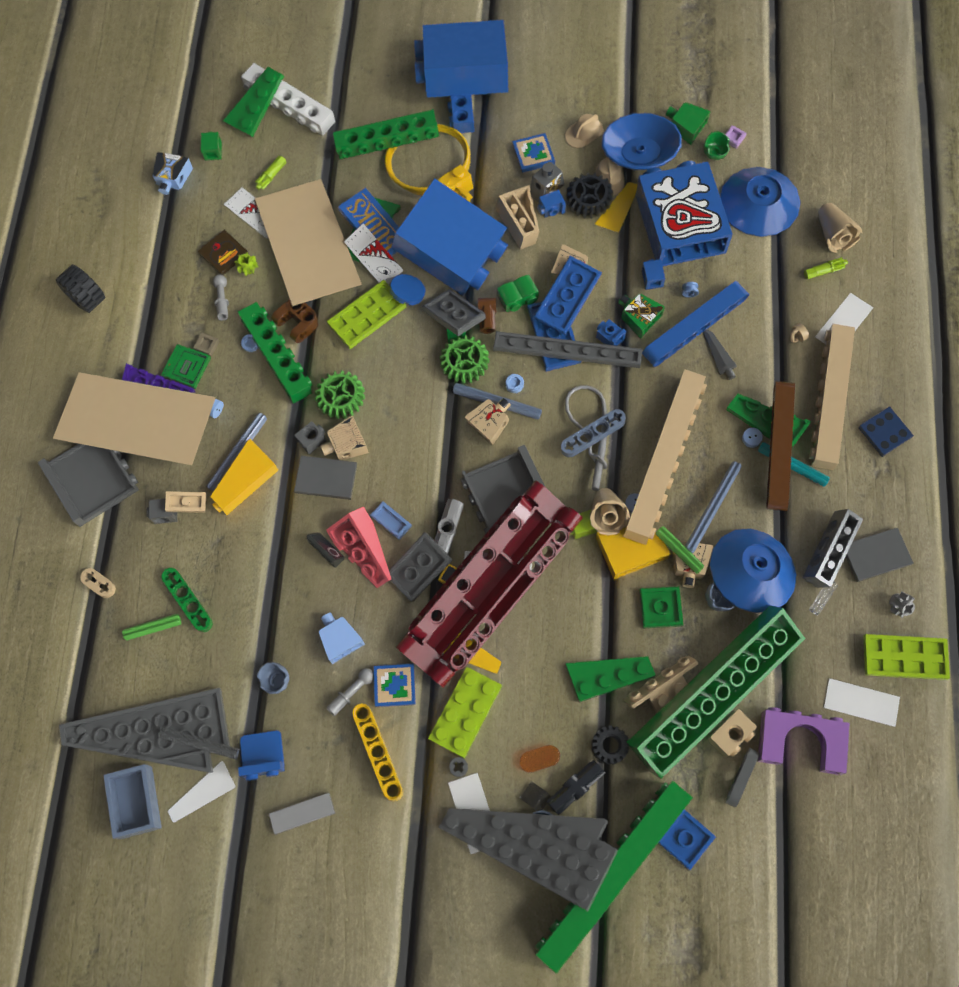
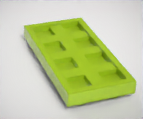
[327,280,407,349]
[863,634,950,680]
[428,667,502,759]

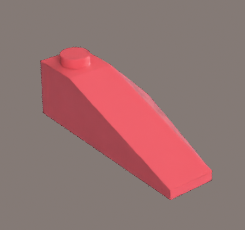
[326,507,391,588]

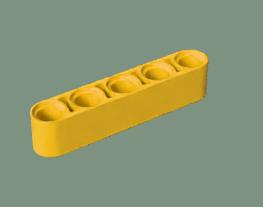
[353,703,403,801]

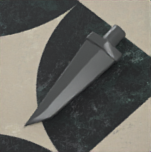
[704,329,737,380]

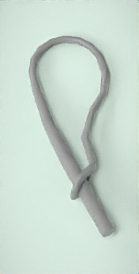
[565,385,607,491]

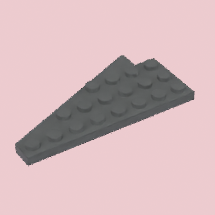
[59,688,230,773]
[439,808,618,911]

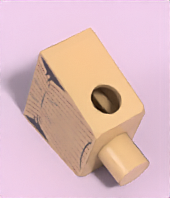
[320,416,369,460]

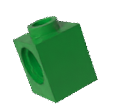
[201,132,222,161]

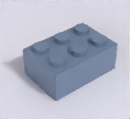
[104,764,162,839]

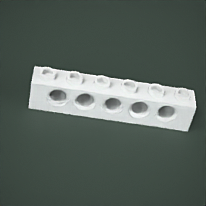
[241,63,335,136]

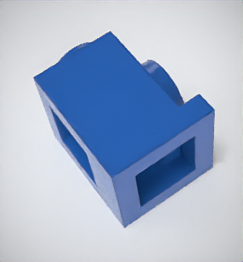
[537,190,566,218]
[596,319,626,346]

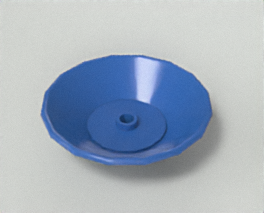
[602,113,682,170]
[720,167,801,237]
[710,529,797,613]

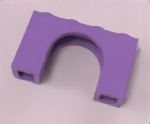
[757,707,849,775]

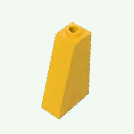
[210,439,278,515]

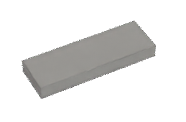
[269,793,336,835]

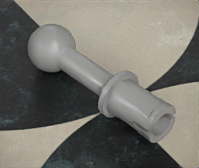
[213,275,229,320]
[326,668,374,716]

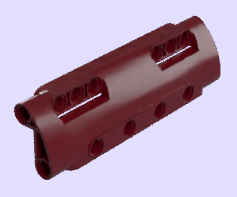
[396,480,583,688]

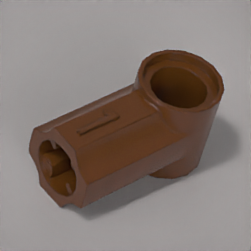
[478,298,496,334]

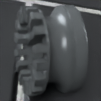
[449,757,468,777]

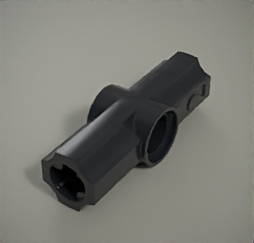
[547,760,605,815]

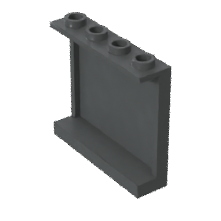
[38,444,139,527]
[460,445,545,534]

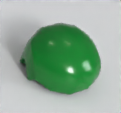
[703,131,730,160]

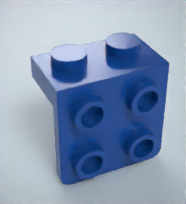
[238,730,285,780]

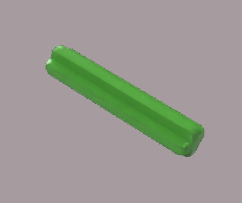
[656,526,704,574]
[122,614,181,640]

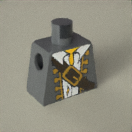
[530,162,564,203]

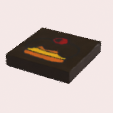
[198,229,249,275]

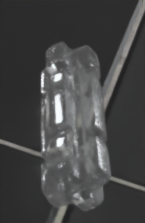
[809,582,838,615]

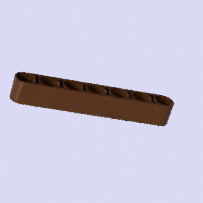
[766,381,795,511]

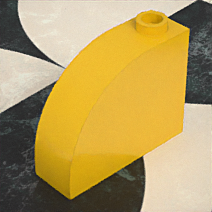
[596,525,670,579]

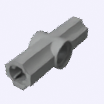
[434,499,464,554]

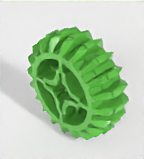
[440,335,489,384]
[315,370,365,419]

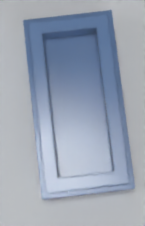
[370,501,412,540]

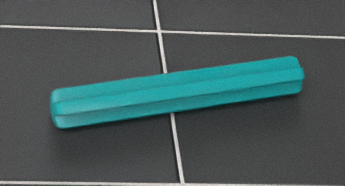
[758,442,830,487]

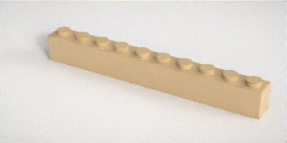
[624,369,707,545]

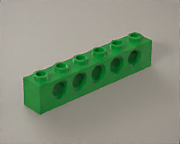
[333,109,440,159]
[238,302,313,404]

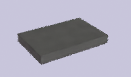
[422,289,486,336]
[294,456,357,500]
[846,527,914,582]
[389,532,453,602]

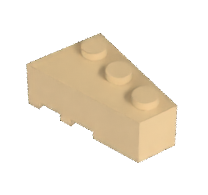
[496,185,539,250]

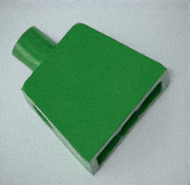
[666,102,711,145]

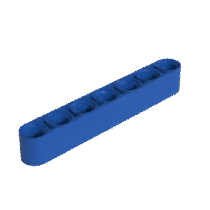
[642,281,749,367]

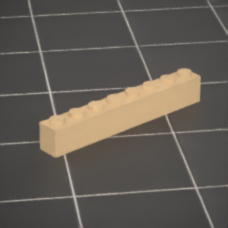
[809,324,855,470]

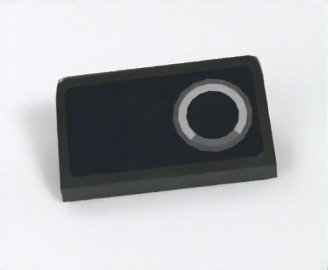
[306,532,345,568]

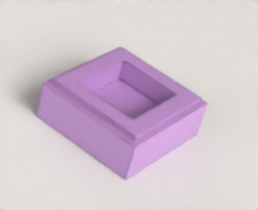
[725,125,747,149]

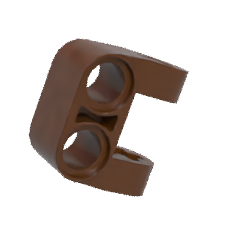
[271,299,318,343]

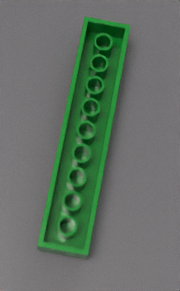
[626,605,806,779]
[535,781,693,974]

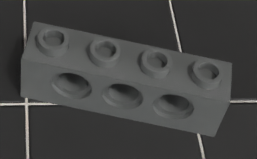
[802,509,863,588]

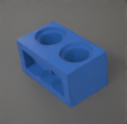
[448,94,474,133]

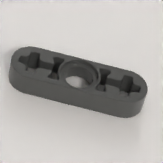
[725,748,759,808]

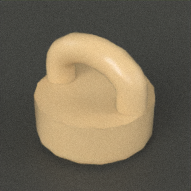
[790,323,809,343]

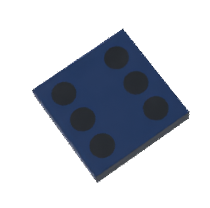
[858,407,914,457]

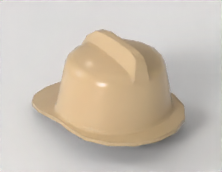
[565,114,603,148]
[595,158,624,196]

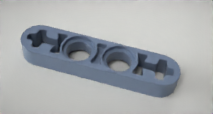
[561,409,625,457]

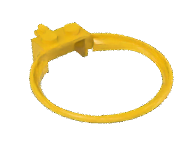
[385,124,473,202]

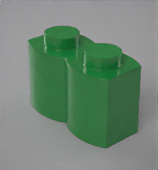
[497,275,539,312]

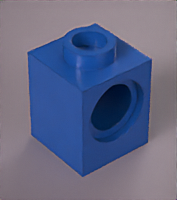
[641,259,665,290]

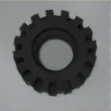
[592,725,629,765]

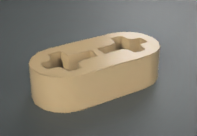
[80,568,116,598]

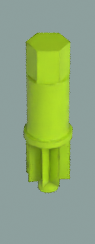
[255,156,286,190]
[804,257,848,279]

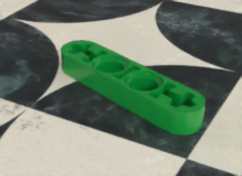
[162,568,213,632]

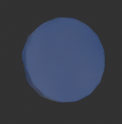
[390,274,426,305]

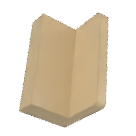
[165,491,207,513]

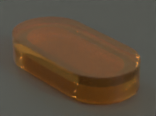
[520,745,560,773]

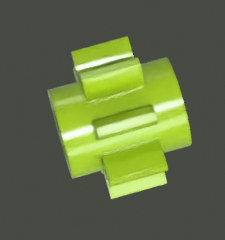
[235,252,258,276]

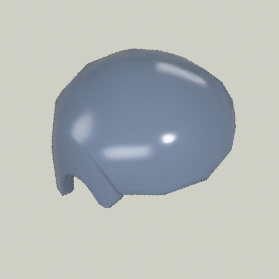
[705,582,735,612]
[257,662,289,694]

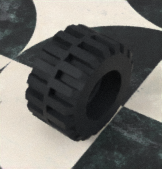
[55,264,105,313]

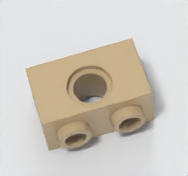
[707,709,757,758]

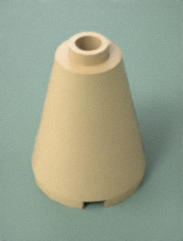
[818,203,862,253]
[590,488,630,535]

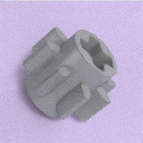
[889,591,915,618]

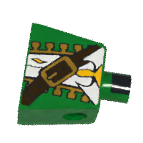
[618,294,665,339]

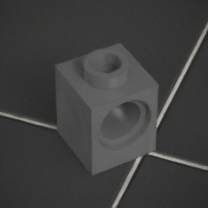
[294,421,326,455]
[146,499,178,524]

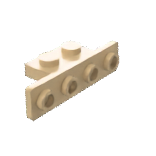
[624,656,698,713]

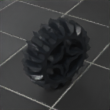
[566,172,614,219]

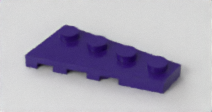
[122,363,195,393]

